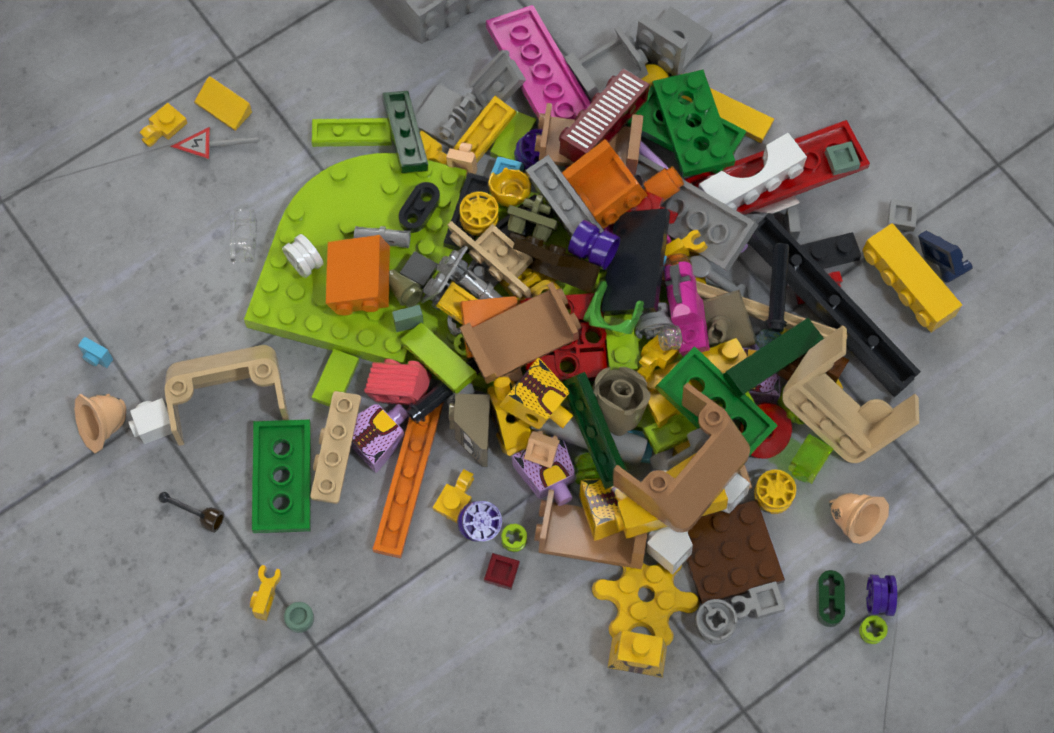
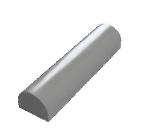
[530,410,648,467]

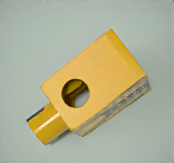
[499,358,573,429]
[487,377,531,450]
[579,479,627,541]
[607,631,667,678]

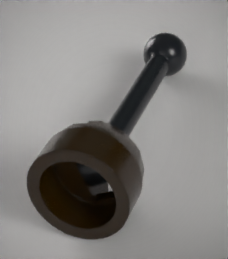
[158,492,224,533]

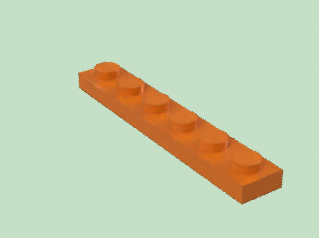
[373,393,444,559]

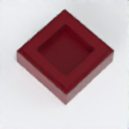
[484,553,520,590]

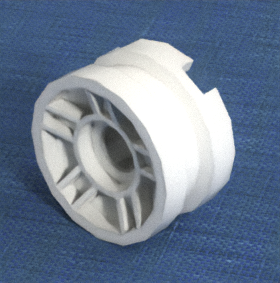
[282,234,324,278]

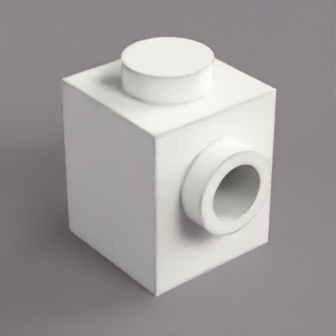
[129,398,172,444]

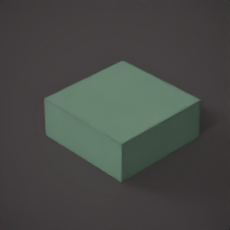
[825,142,860,176]
[392,305,423,332]

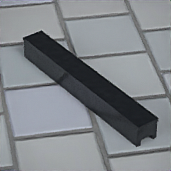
[748,213,921,397]

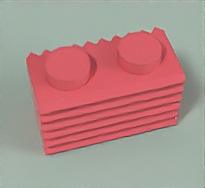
[364,359,432,405]

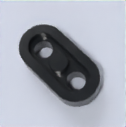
[398,182,440,233]

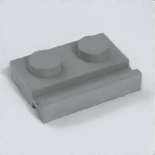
[469,50,526,108]

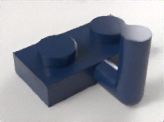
[918,230,973,283]

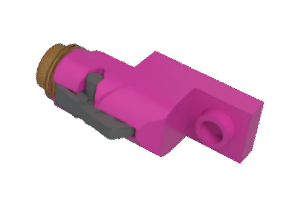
[664,253,710,357]

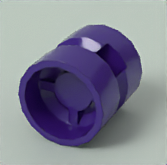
[568,220,620,270]

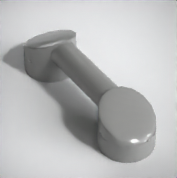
[685,255,748,298]
[650,428,710,471]

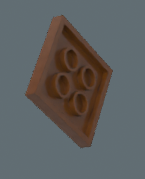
[686,500,785,606]

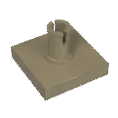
[703,290,757,348]

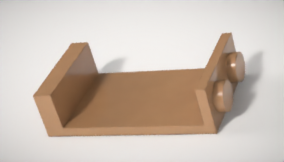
[535,103,643,175]
[459,282,581,384]
[534,489,648,569]

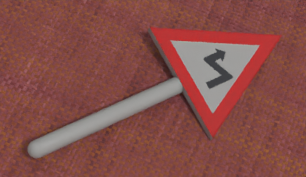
[170,127,260,160]

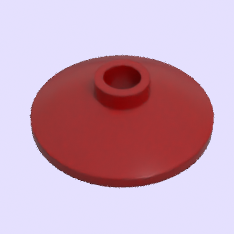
[739,403,792,459]

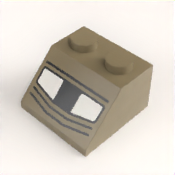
[449,393,490,467]

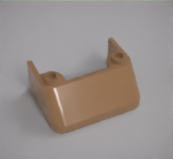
[613,383,750,533]

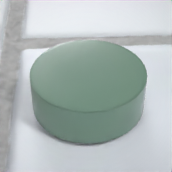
[284,602,314,633]

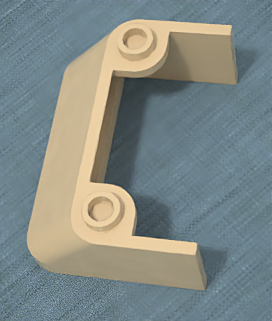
[783,325,919,463]
[165,345,289,446]

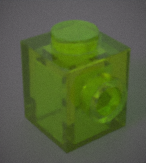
[788,434,834,484]

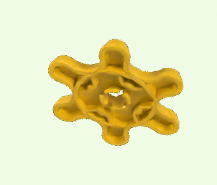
[592,562,700,646]

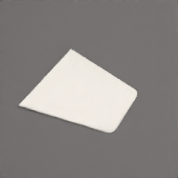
[754,196,800,214]

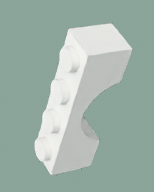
[699,133,807,210]
[646,473,750,574]

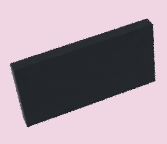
[601,208,670,316]

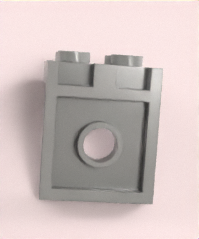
[635,6,713,76]

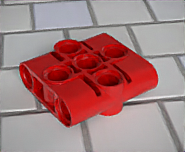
[520,293,608,382]

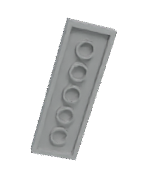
[633,154,758,271]

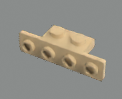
[447,221,533,299]
[310,391,361,504]

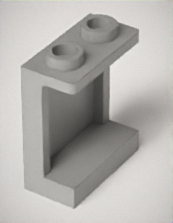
[564,26,648,101]

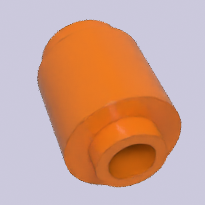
[643,166,684,203]

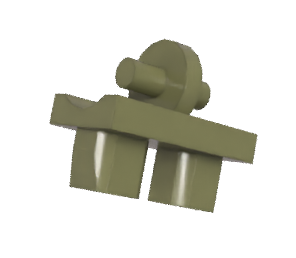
[507,194,559,243]

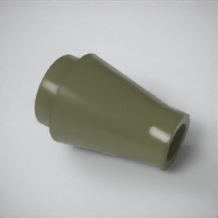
[389,269,423,308]

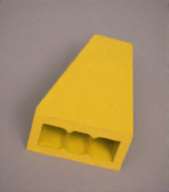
[614,453,728,539]

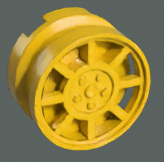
[460,192,498,236]
[754,469,796,514]

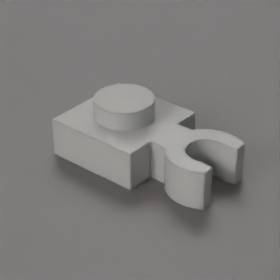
[730,582,786,620]

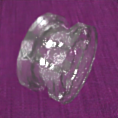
[658,325,682,351]

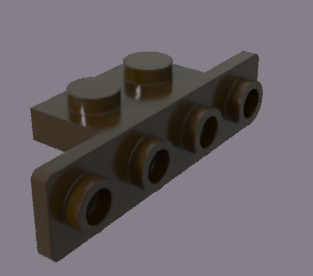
[509,232,600,293]

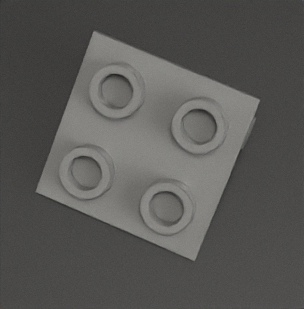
[415,83,483,147]
[421,246,468,310]

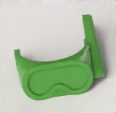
[583,281,644,335]

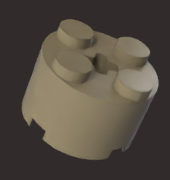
[592,367,651,436]

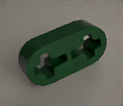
[816,570,845,627]

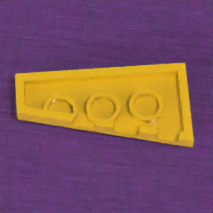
[645,338,748,428]

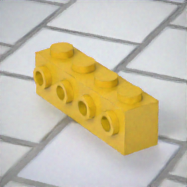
[862,223,962,333]

